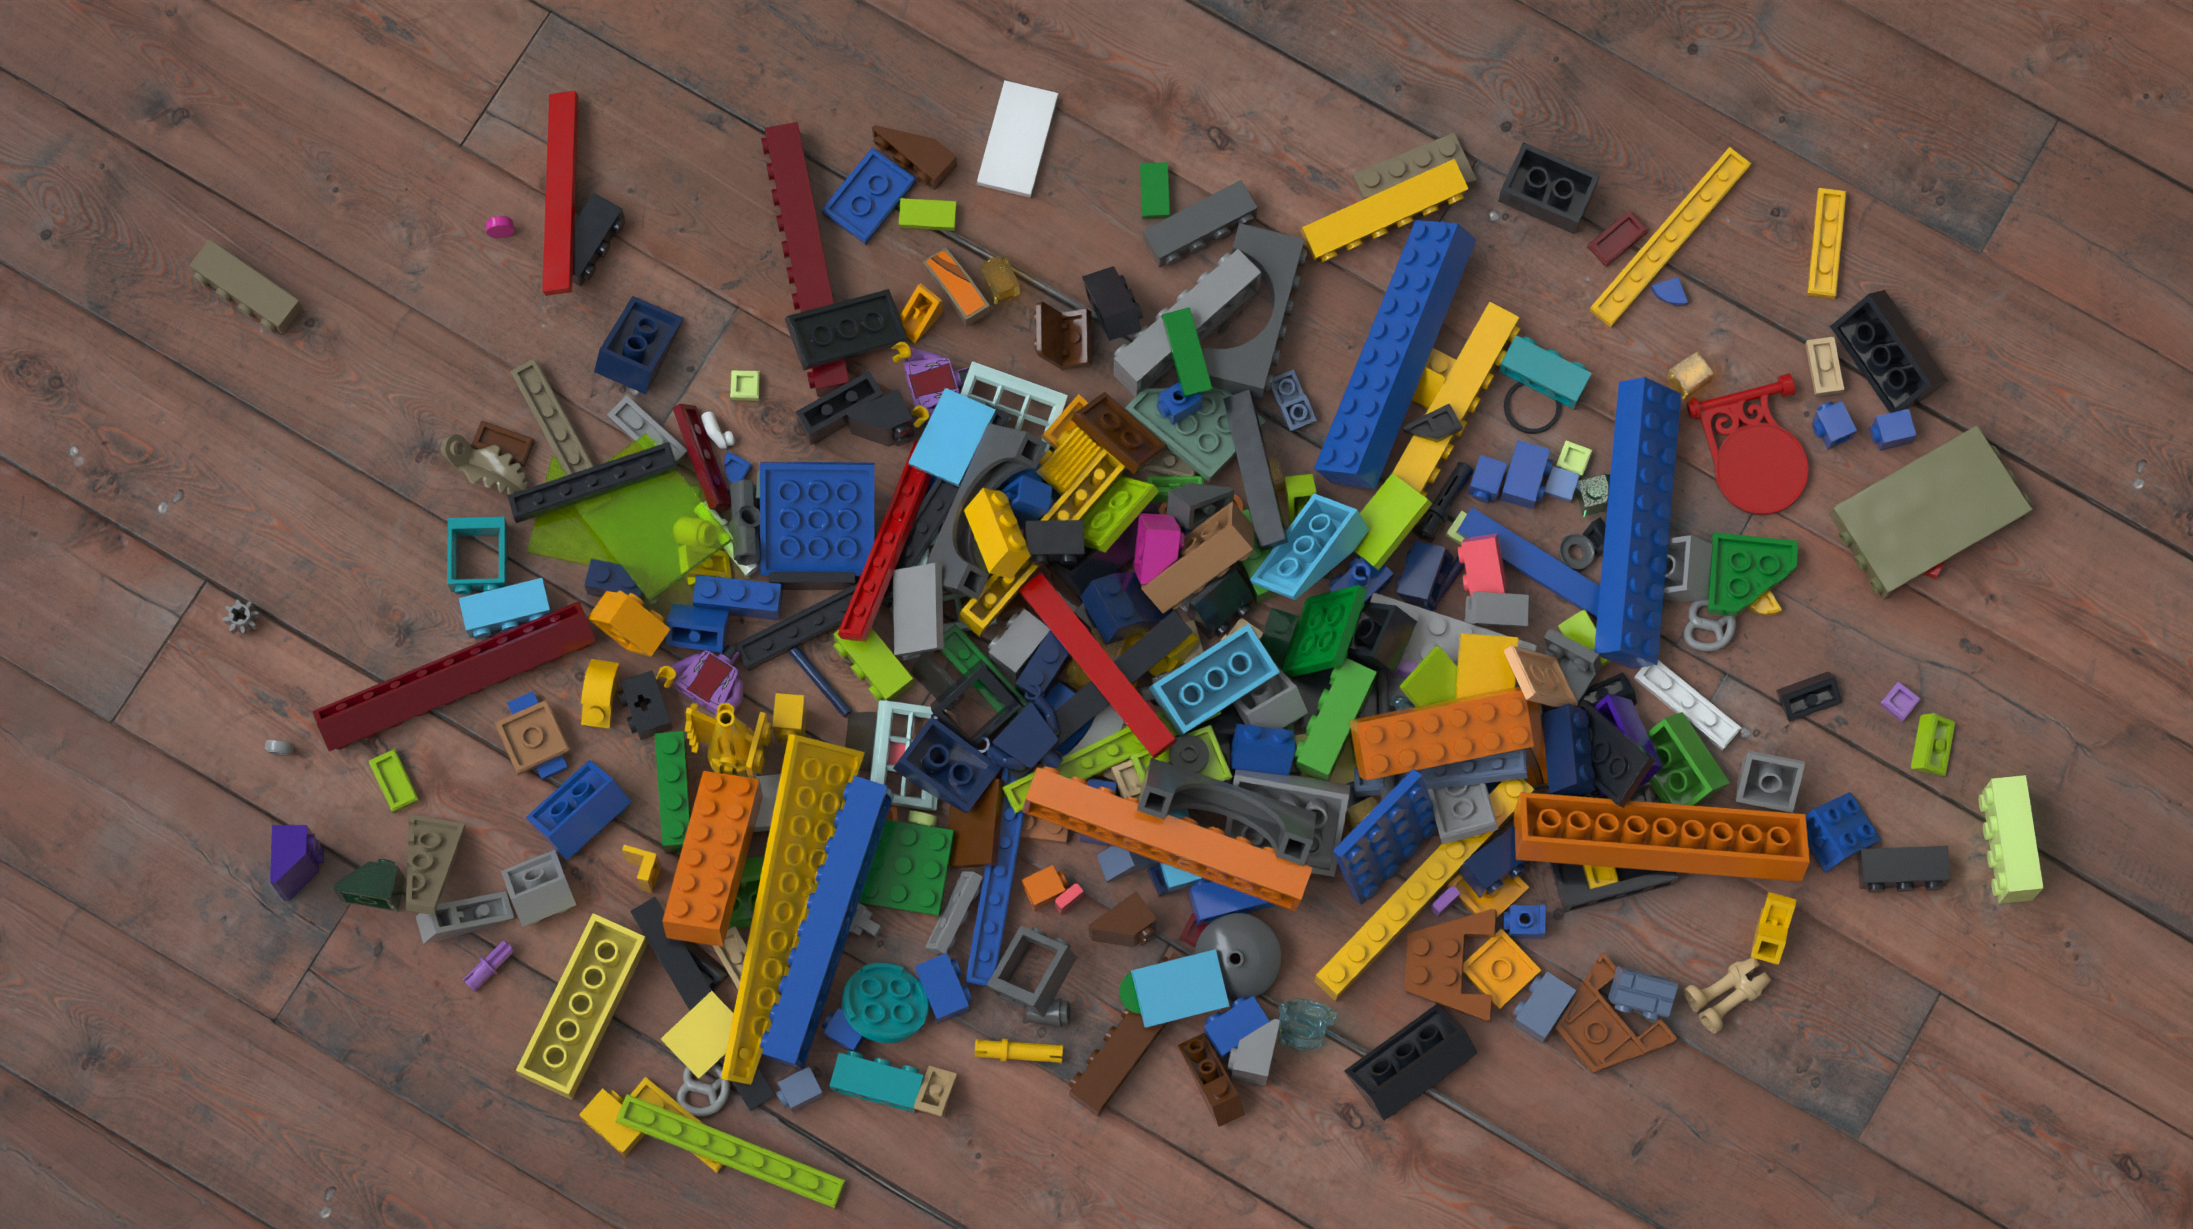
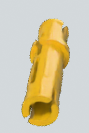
[974,1038,1063,1064]

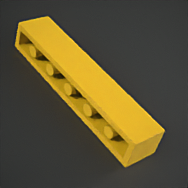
[1300,159,1468,262]

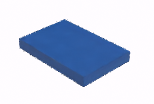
[821,147,917,245]

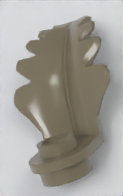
[441,434,528,495]

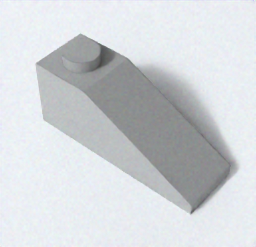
[416,891,514,944]

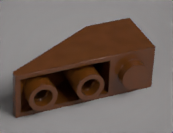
[872,125,957,190]
[1178,1033,1245,1127]

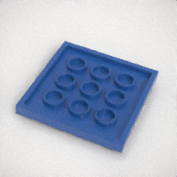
[760,462,875,576]
[1333,769,1438,905]

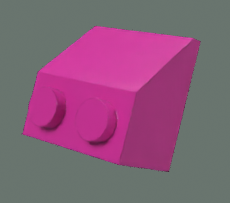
[1133,513,1184,584]

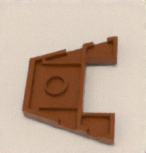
[1404,909,1497,1023]
[1554,952,1678,1074]

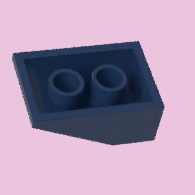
[594,296,683,394]
[1080,572,1173,645]
[893,716,1001,814]

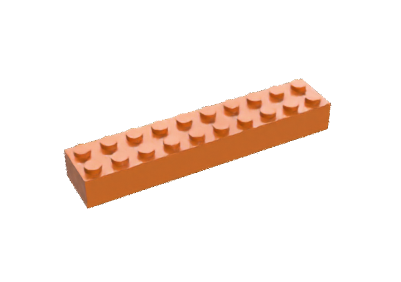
[1022,767,1313,912]
[1514,792,1810,882]

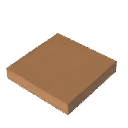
[494,700,570,775]

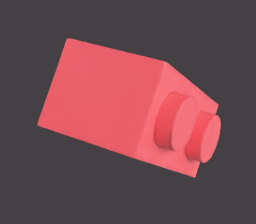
[1458,533,1508,596]

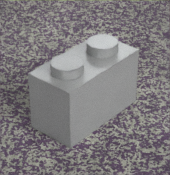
[988,609,1050,680]

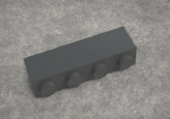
[1143,180,1258,267]

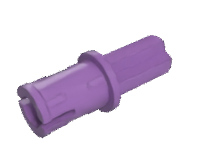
[462,941,514,992]

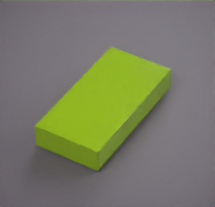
[899,198,956,231]
[369,749,419,813]

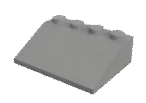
[1225,769,1350,877]

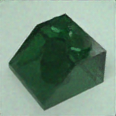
[334,859,406,912]

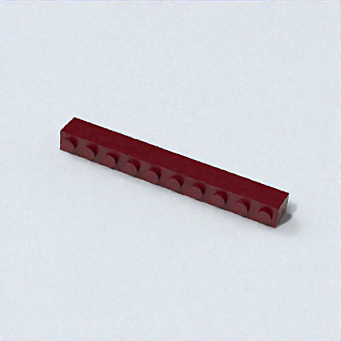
[761,122,849,397]
[312,601,596,752]

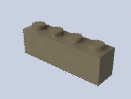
[189,239,303,335]

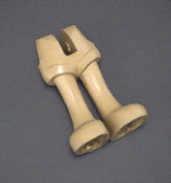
[1683,958,1771,1034]

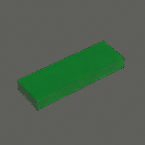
[1161,307,1212,397]

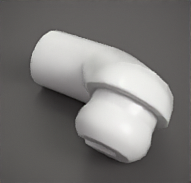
[701,411,735,449]

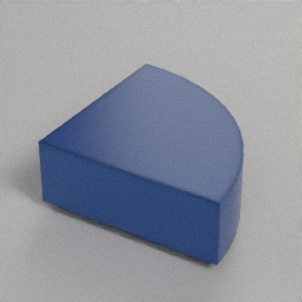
[1651,277,1688,306]
[724,451,753,484]

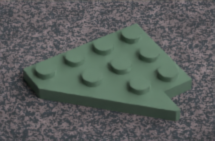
[1125,387,1266,482]

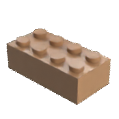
[1141,501,1254,613]

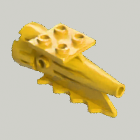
[685,703,773,778]

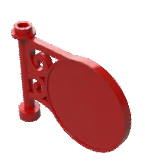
[1686,373,1809,515]

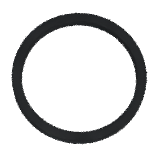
[1504,382,1561,434]

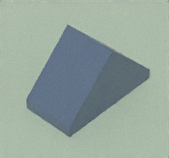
[1097,846,1160,882]

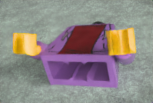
[892,342,969,428]
[656,645,744,719]

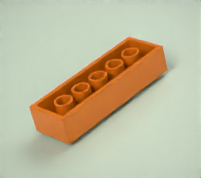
[1349,687,1534,780]
[662,771,763,947]

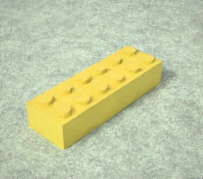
[516,913,648,1100]

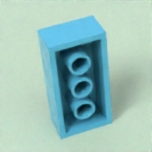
[1148,624,1280,736]

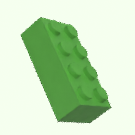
[1293,658,1377,782]

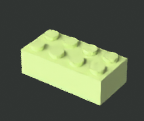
[1979,775,2043,904]

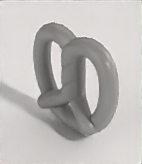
[1684,599,1736,652]
[677,1063,730,1116]

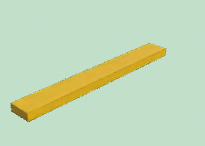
[1589,147,1751,328]

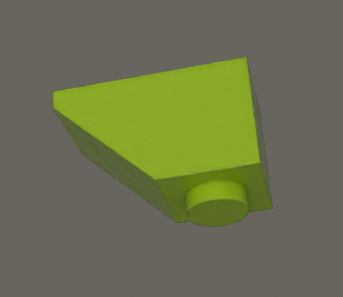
[1284,474,1316,527]

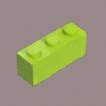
[833,628,914,702]

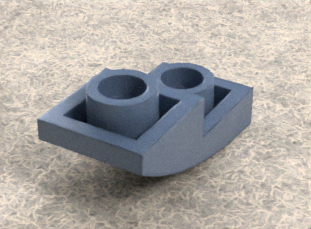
[1271,369,1317,431]

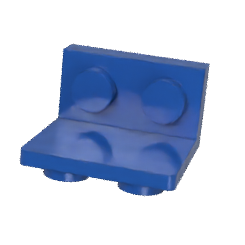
[1806,792,1881,873]

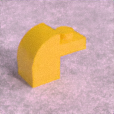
[581,659,619,729]
[1751,892,1796,965]

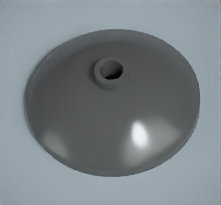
[1195,913,1282,1000]

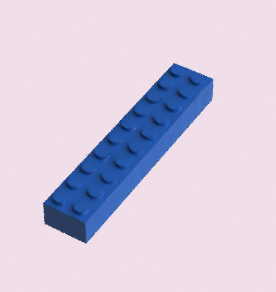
[1314,220,1476,489]
[1594,377,1681,669]
[760,776,894,1070]

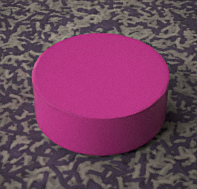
[486,216,514,238]

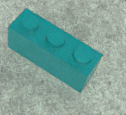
[1499,336,1592,410]
[829,1051,924,1113]

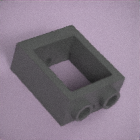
[987,926,1077,1017]

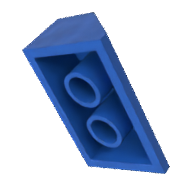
[525,760,631,860]

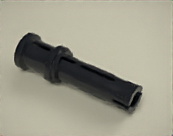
[1412,462,1473,543]

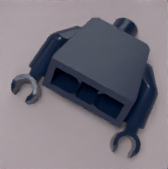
[975,685,1063,771]

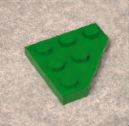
[1707,532,1798,617]

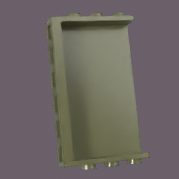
[1829,425,2032,600]

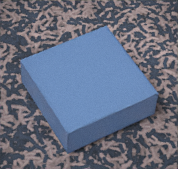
[1544,466,1580,503]

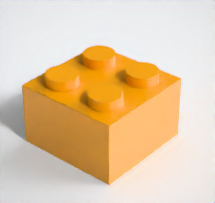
[587,591,670,657]

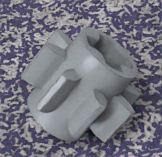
[223,599,260,637]

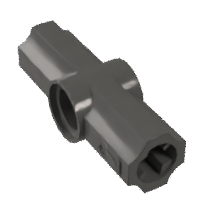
[728,479,760,566]

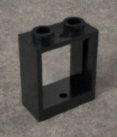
[930,659,1021,748]

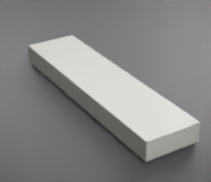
[1634,660,1741,751]

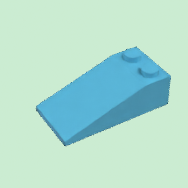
[1250,494,1369,600]

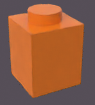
[1022,865,1068,911]

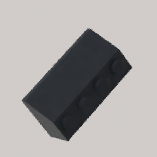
[1830,290,1948,413]
[1045,501,1160,597]
[1344,1004,1478,1121]

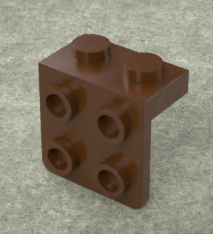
[1034,302,1092,370]

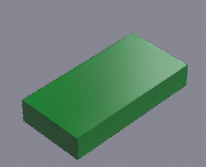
[1140,162,1170,219]

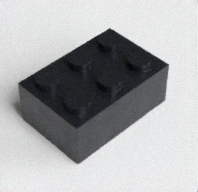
[1498,142,1600,234]

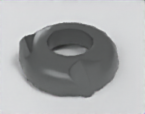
[1558,534,1595,570]

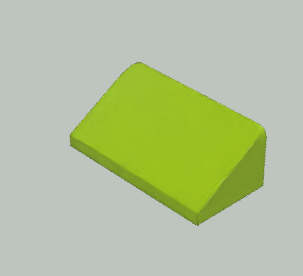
[1558,609,1611,667]
[1911,713,1955,776]

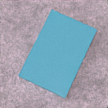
[908,388,997,487]
[1131,949,1229,1027]

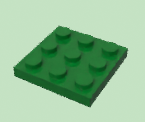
[1282,585,1368,678]
[859,820,955,917]

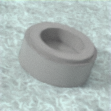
[264,740,295,756]

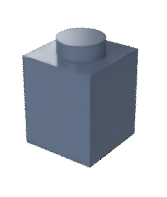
[776,1067,824,1113]

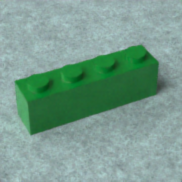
[655,731,691,853]

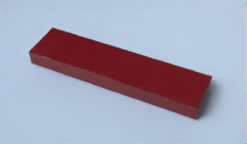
[672,404,731,511]

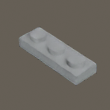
[607,395,688,464]
[925,871,983,954]

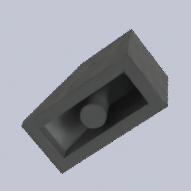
[1167,483,1234,531]

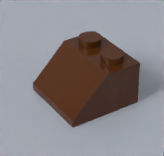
[1089,891,1157,947]

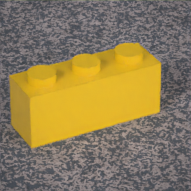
[964,488,1030,578]

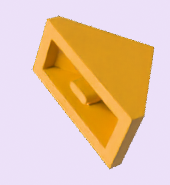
[900,283,943,343]

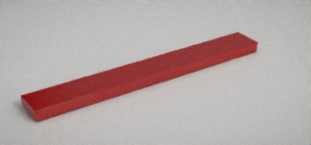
[542,91,579,296]
[838,441,932,642]
[1019,573,1177,759]

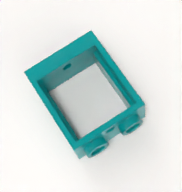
[447,517,508,595]

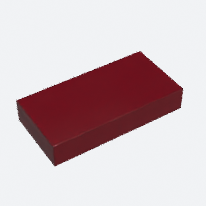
[1587,210,1648,267]

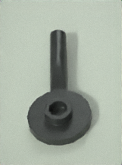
[1169,734,1209,773]

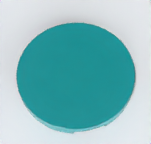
[841,962,929,1043]

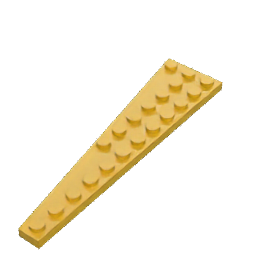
[721,734,865,1085]

